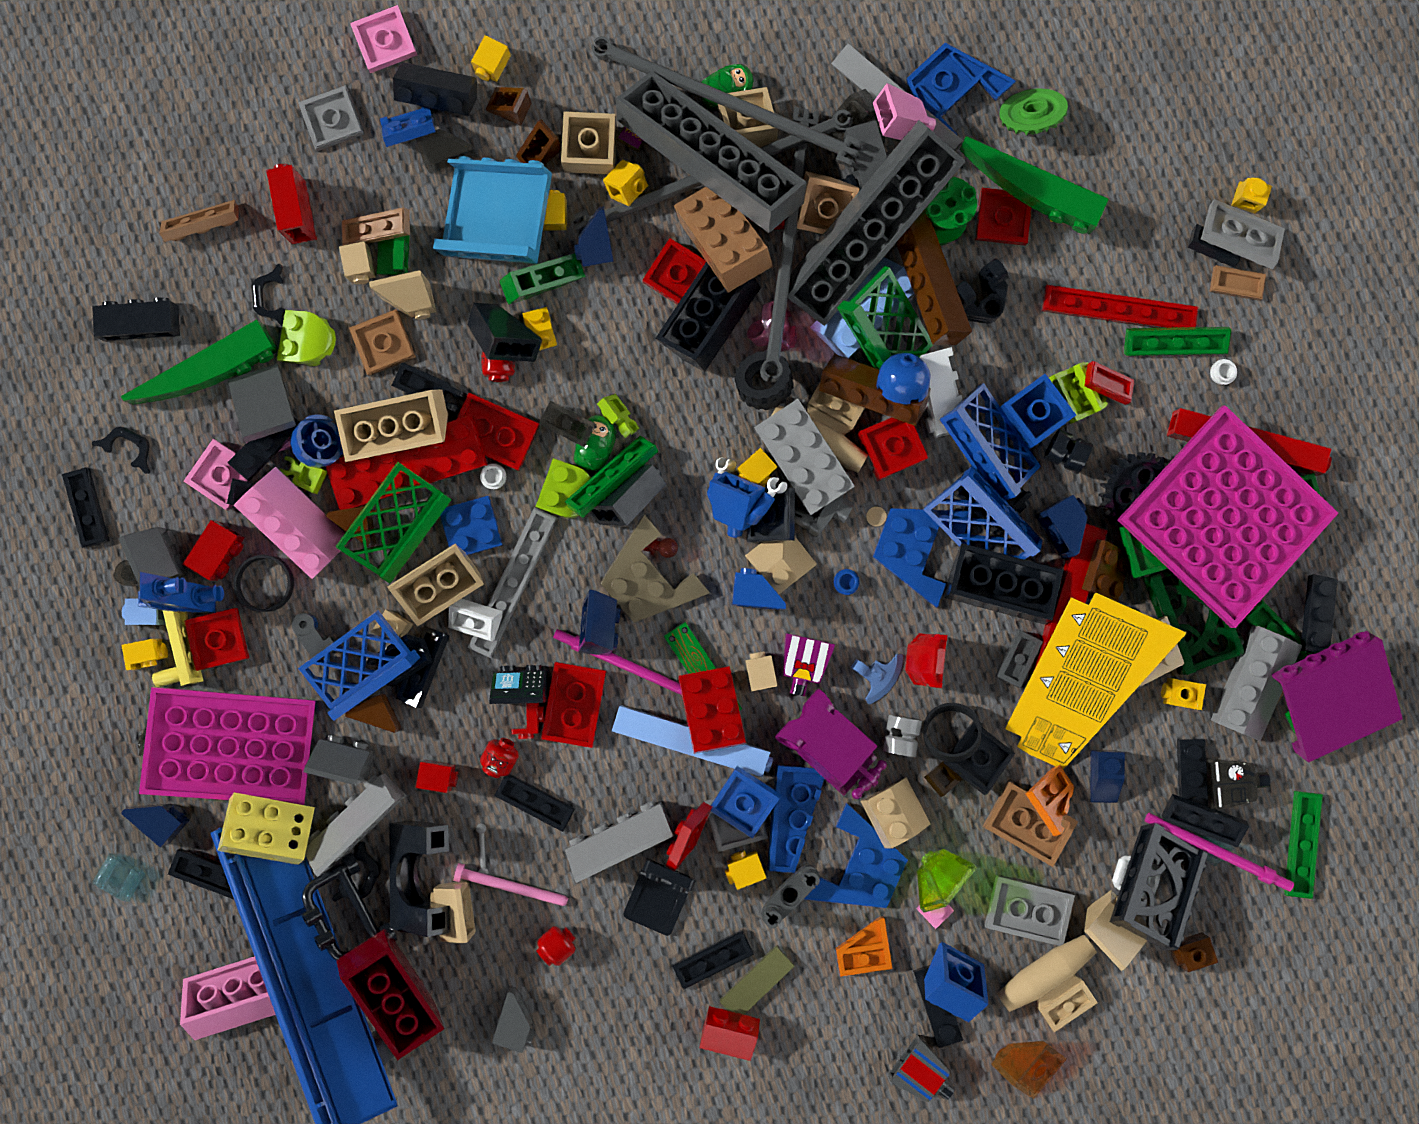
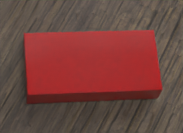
[1084,361,1134,405]

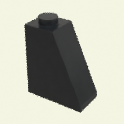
[467,302,542,362]
[590,465,667,526]

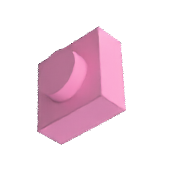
[916,890,954,929]

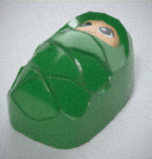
[701,64,754,111]
[574,415,616,472]

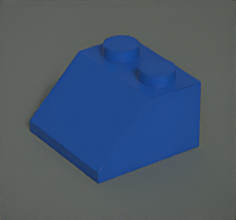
[1000,374,1076,449]
[732,568,786,610]
[924,942,989,1022]

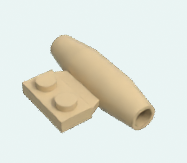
[771,383,868,473]
[997,935,1097,1032]

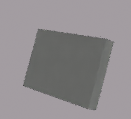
[227,364,296,443]

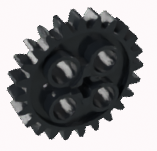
[1098,452,1169,531]

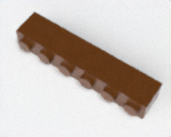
[896,209,972,345]

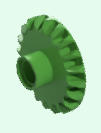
[999,88,1068,135]

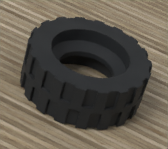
[734,351,794,410]

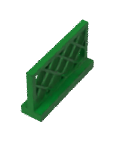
[837,266,933,370]
[336,462,452,584]

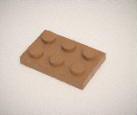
[983,781,1079,867]

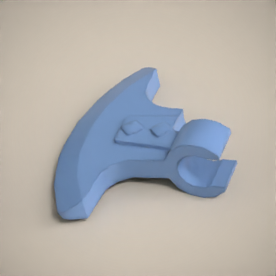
[850,654,903,704]

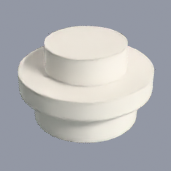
[1210,359,1237,385]
[480,464,506,490]

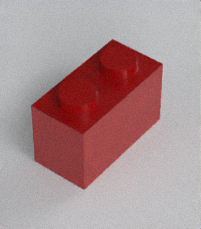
[183,520,245,581]
[699,1006,760,1061]

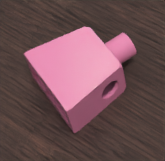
[873,83,936,140]

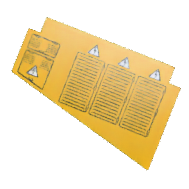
[1005,593,1186,769]

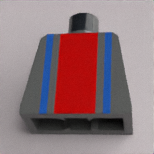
[887,1034,955,1102]

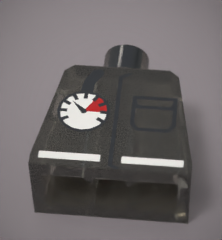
[1206,758,1270,810]

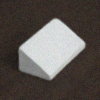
[448,599,503,641]

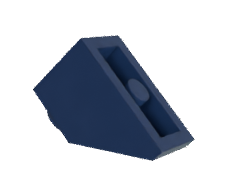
[574,206,614,267]
[1090,750,1125,803]
[121,803,190,848]

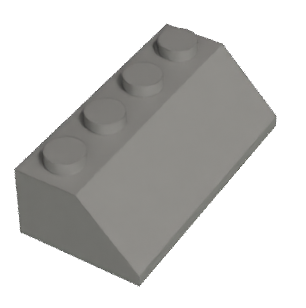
[1211,625,1302,741]
[305,774,406,877]
[565,800,674,883]

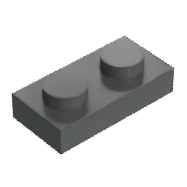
[995,630,1043,688]

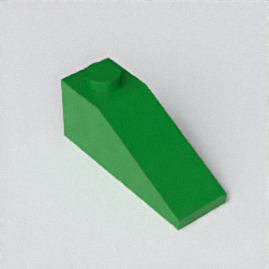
[499,253,586,305]

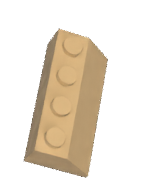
[334,390,448,462]

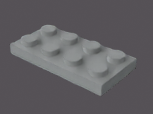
[754,399,855,515]

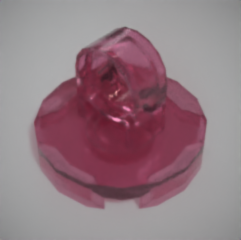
[747,301,797,352]

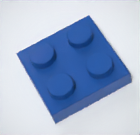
[440,496,503,555]
[711,766,781,839]

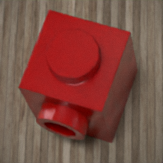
[416,760,458,793]

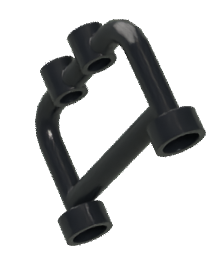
[301,853,397,960]

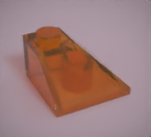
[991,1041,1067,1099]

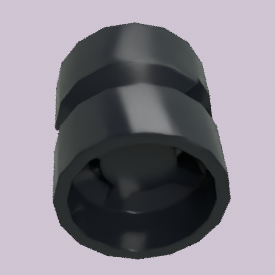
[1044,428,1093,474]

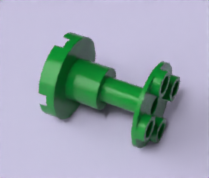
[925,177,977,245]

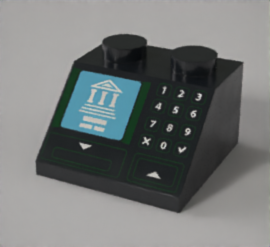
[489,665,549,704]

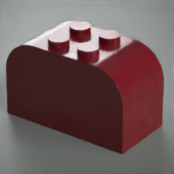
[336,929,445,1061]

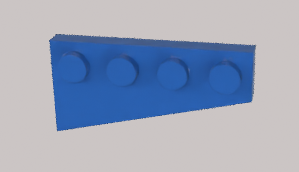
[767,765,824,873]

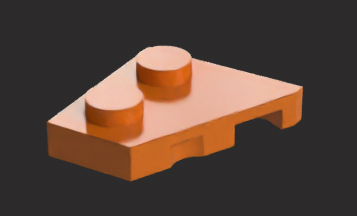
[1025,765,1075,836]
[836,916,892,977]

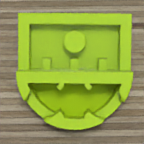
[277,310,336,366]
[1049,362,1108,424]
[535,458,591,519]

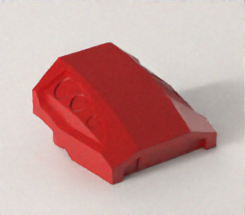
[905,633,948,688]

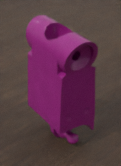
[775,689,887,799]

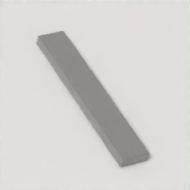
[831,44,963,151]
[468,507,558,658]

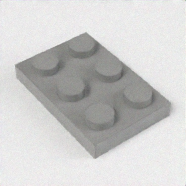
[1201,199,1285,269]
[985,875,1075,946]

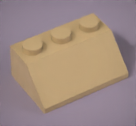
[388,544,484,627]

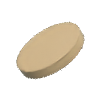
[866,507,887,527]

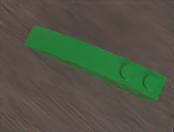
[959,136,1109,234]
[121,319,278,405]

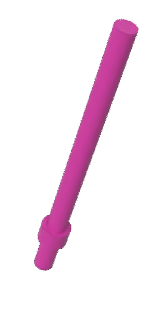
[553,629,682,695]
[1145,812,1294,892]

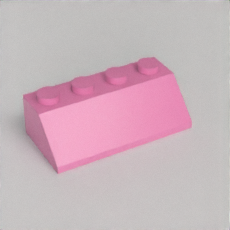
[234,467,352,579]
[180,956,275,1040]

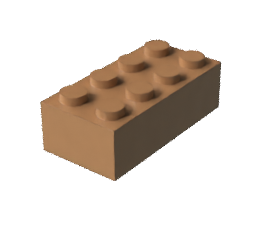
[674,187,773,292]

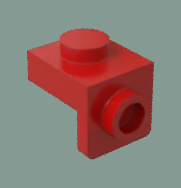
[511,703,545,739]

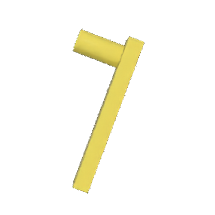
[152,611,203,687]

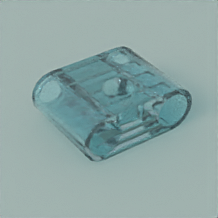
[93,853,146,902]

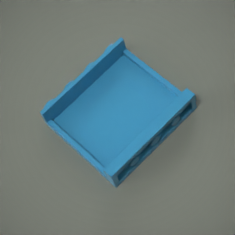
[433,156,552,264]

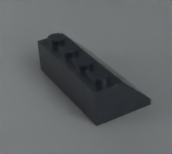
[655,262,761,372]
[944,543,1063,624]

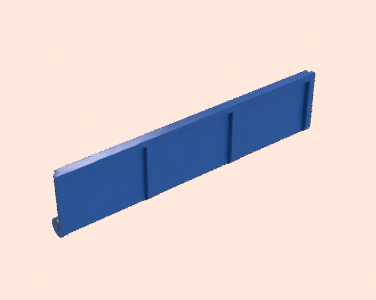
[210,827,398,1124]

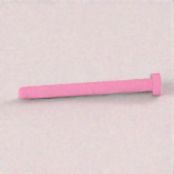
[453,863,568,906]

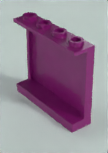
[1271,631,1403,763]

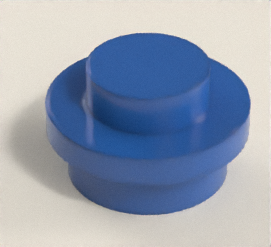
[833,569,860,595]

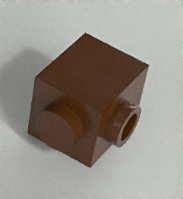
[1171,932,1218,972]

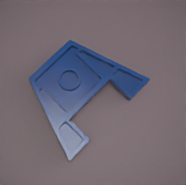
[906,43,1016,135]
[873,508,968,608]
[804,803,908,908]

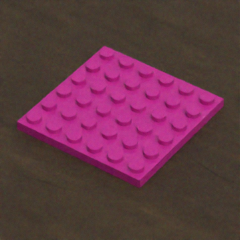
[1117,405,1338,628]

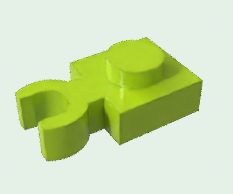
[597,393,639,438]
[279,456,327,494]

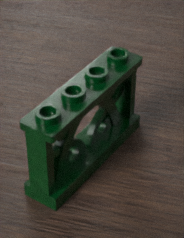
[1143,569,1245,675]

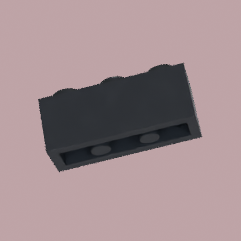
[393,62,477,116]
[92,297,180,342]

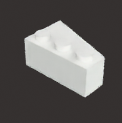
[920,347,965,438]

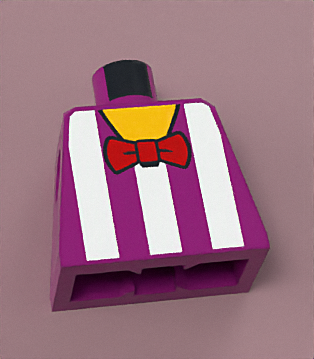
[783,633,835,696]

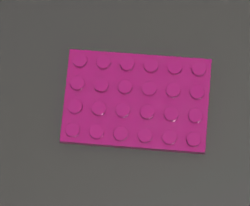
[139,687,316,805]

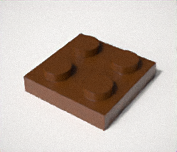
[1082,539,1130,602]

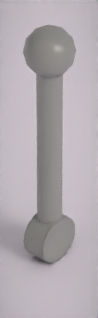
[476,823,489,875]

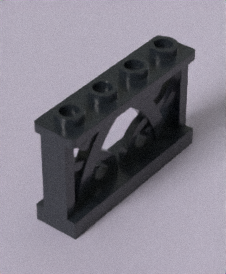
[1110,823,1208,951]

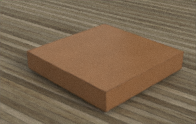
[349,309,416,376]

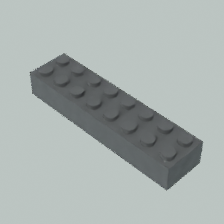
[616,71,807,233]
[788,120,965,326]

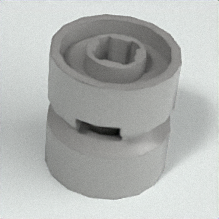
[882,715,922,757]

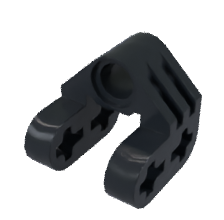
[956,258,1008,324]

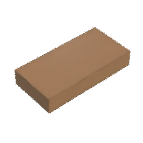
[1210,265,1266,301]

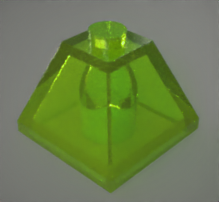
[917,849,977,912]

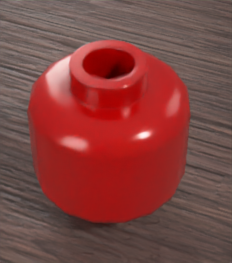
[536,926,576,966]

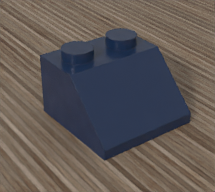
[1035,494,1088,559]
[578,590,620,656]

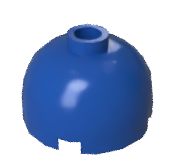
[876,353,931,404]
[290,414,343,468]

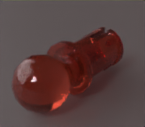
[643,537,678,558]

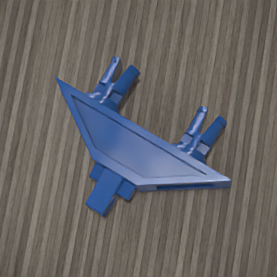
[138,572,224,613]

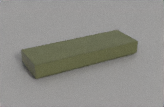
[719,945,794,1015]

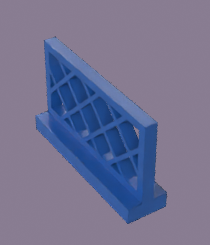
[940,383,1041,501]
[924,466,1043,560]
[298,610,420,721]

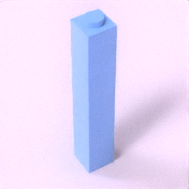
[612,705,773,777]

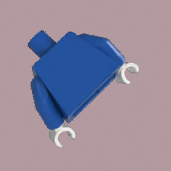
[707,457,787,538]

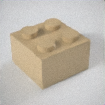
[561,112,617,174]

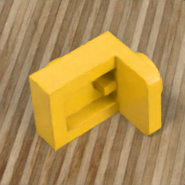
[522,307,557,350]

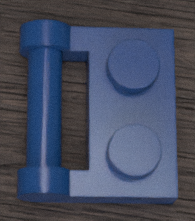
[380,106,436,147]

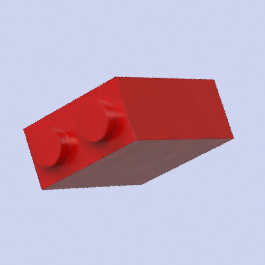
[266,164,317,244]

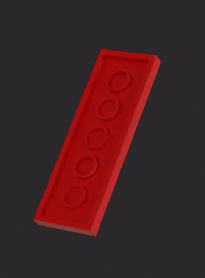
[326,415,488,510]

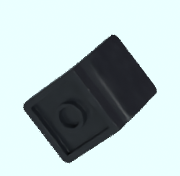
[623,858,696,936]

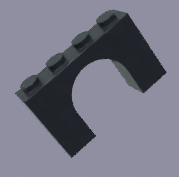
[389,820,450,937]

